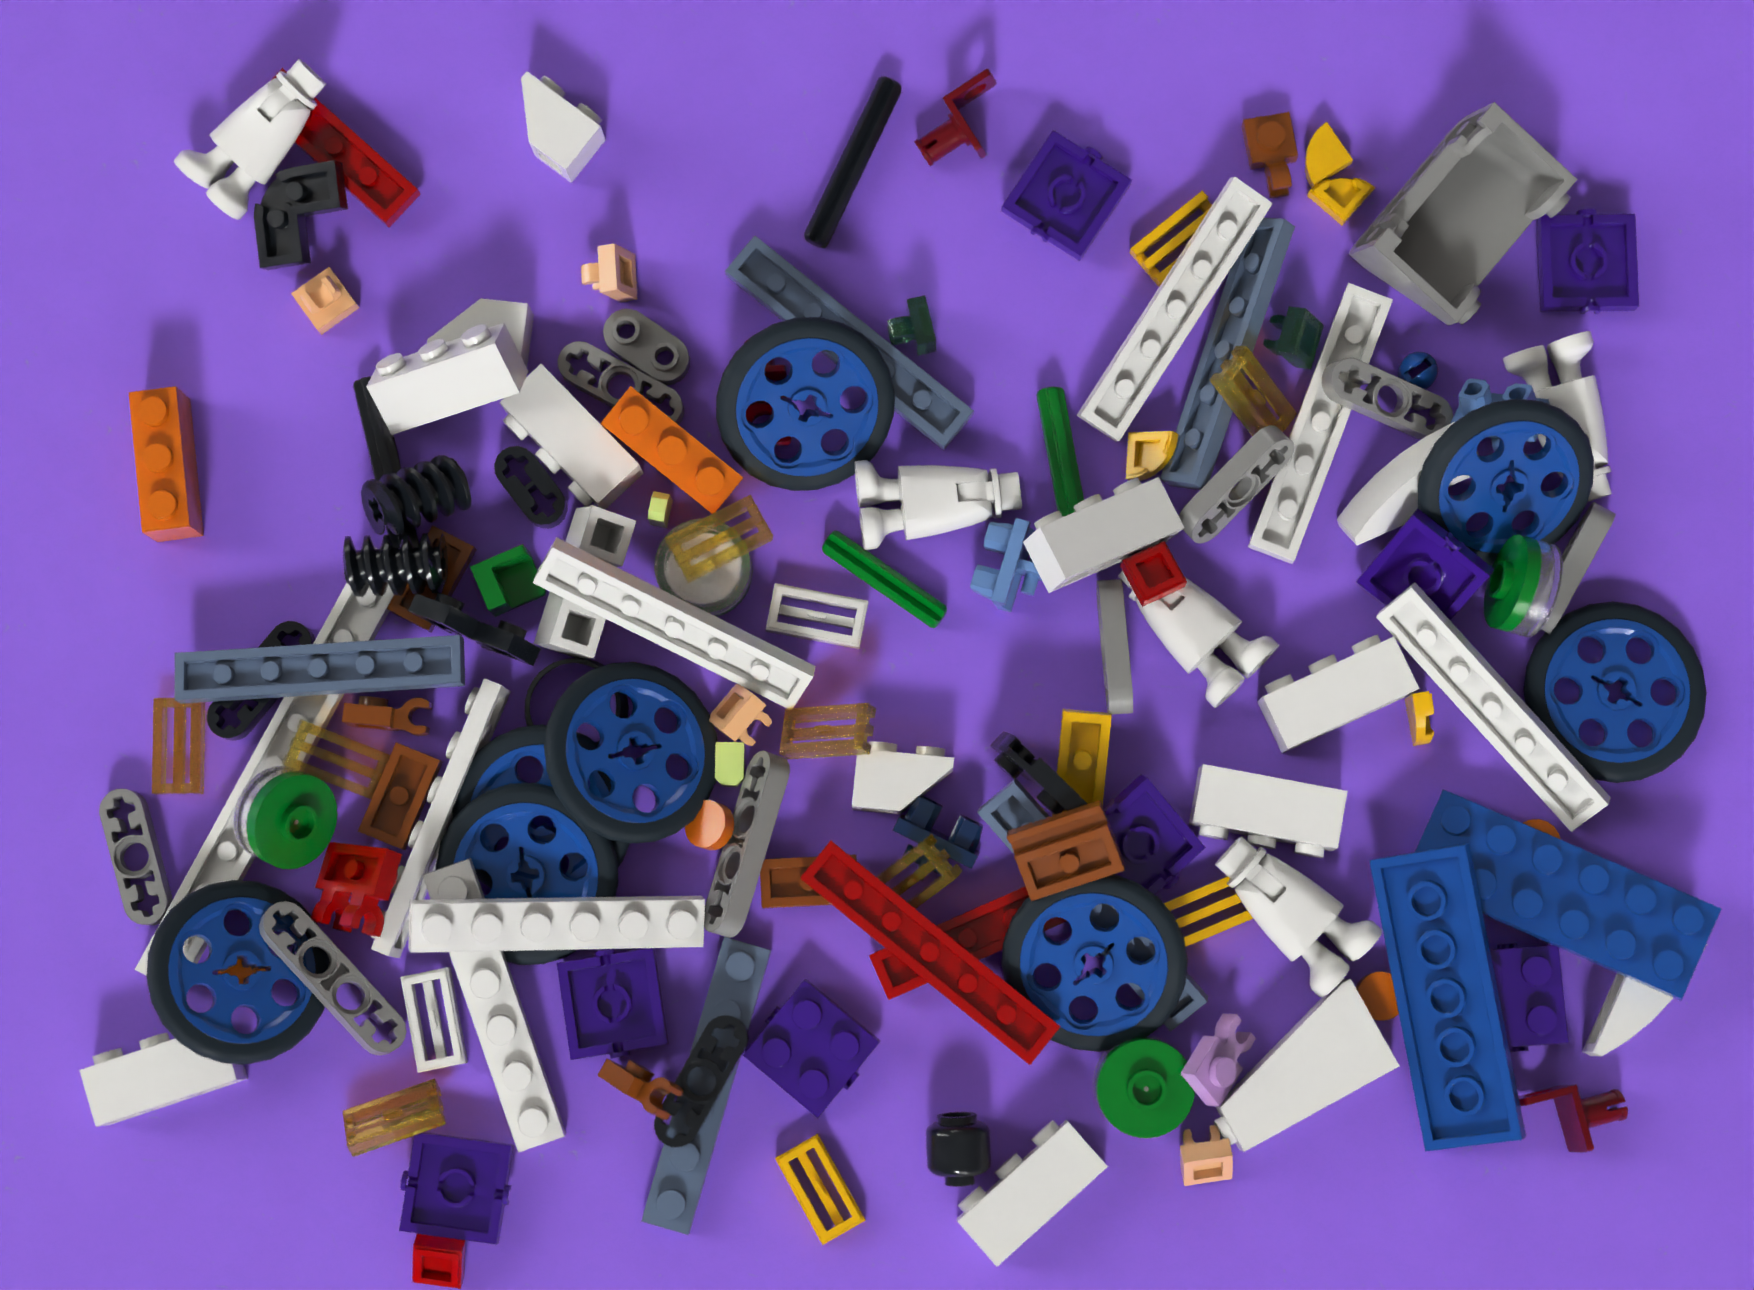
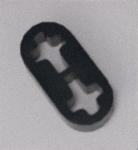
[494,446,568,529]

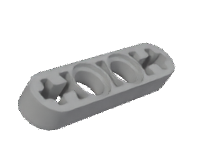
[704,750,790,938]
[259,901,407,1056]

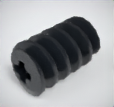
[361,455,471,535]
[343,533,448,597]

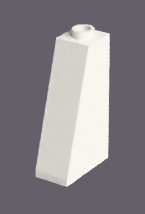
[1214,979,1399,1152]

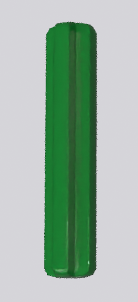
[1036,386,1084,517]
[822,530,947,628]

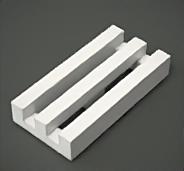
[766,583,869,649]
[400,967,468,1073]

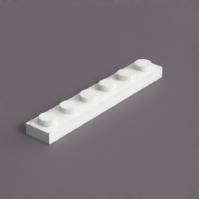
[1077,177,1273,441]
[1248,283,1393,564]
[533,537,816,711]
[1376,582,1611,832]
[371,678,511,958]
[422,858,566,1153]
[408,896,705,953]

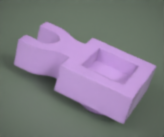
[1180,1013,1256,1107]

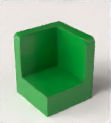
[470,544,546,617]

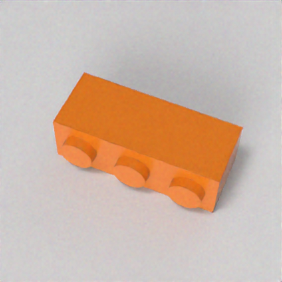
[128,386,204,542]
[600,386,744,515]

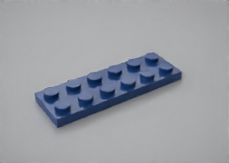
[1415,789,1722,1001]
[1369,843,1526,1151]

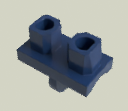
[893,795,983,882]

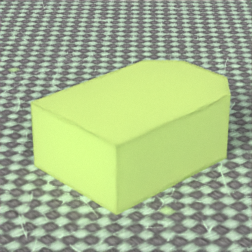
[647,491,673,528]
[715,742,745,787]

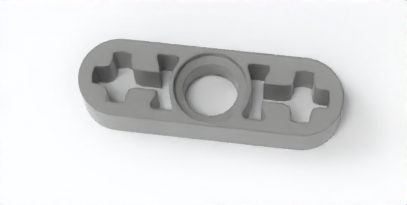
[558,341,684,425]
[1322,358,1453,439]
[1179,425,1295,543]
[1527,502,1616,634]
[1096,579,1133,715]
[99,789,173,925]

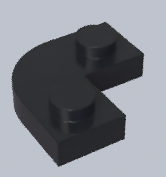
[254,160,348,270]
[408,593,541,666]
[990,731,1088,815]

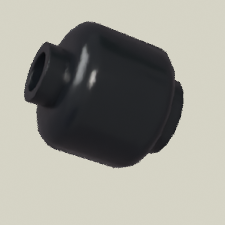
[926,1112,991,1186]

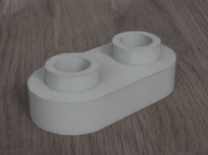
[603,309,690,385]

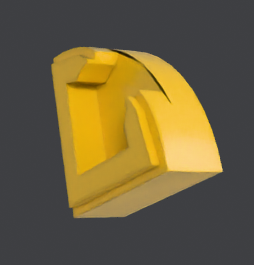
[1305,122,1353,189]
[1307,178,1375,226]
[1125,431,1179,481]
[1404,691,1434,746]

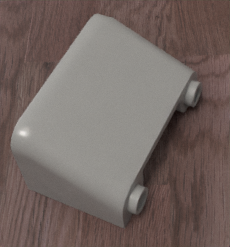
[1349,102,1577,325]

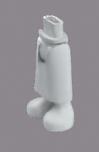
[174,59,326,220]
[1502,331,1612,501]
[854,460,1022,550]
[1118,571,1279,708]
[1215,836,1383,997]

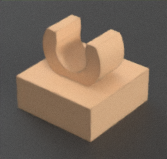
[581,243,638,302]
[291,267,359,335]
[709,683,772,746]
[1180,1125,1233,1186]

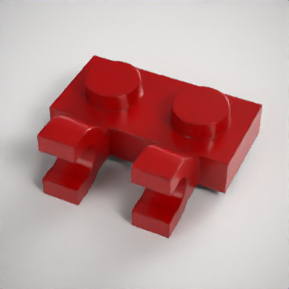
[310,842,402,937]

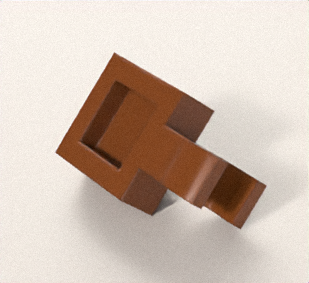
[1241,112,1298,198]
[342,696,433,736]
[597,1058,683,1120]

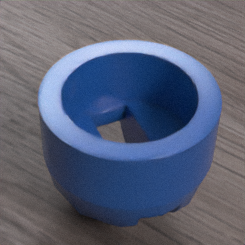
[1398,352,1438,390]

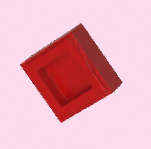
[1120,541,1187,607]
[412,1234,466,1289]

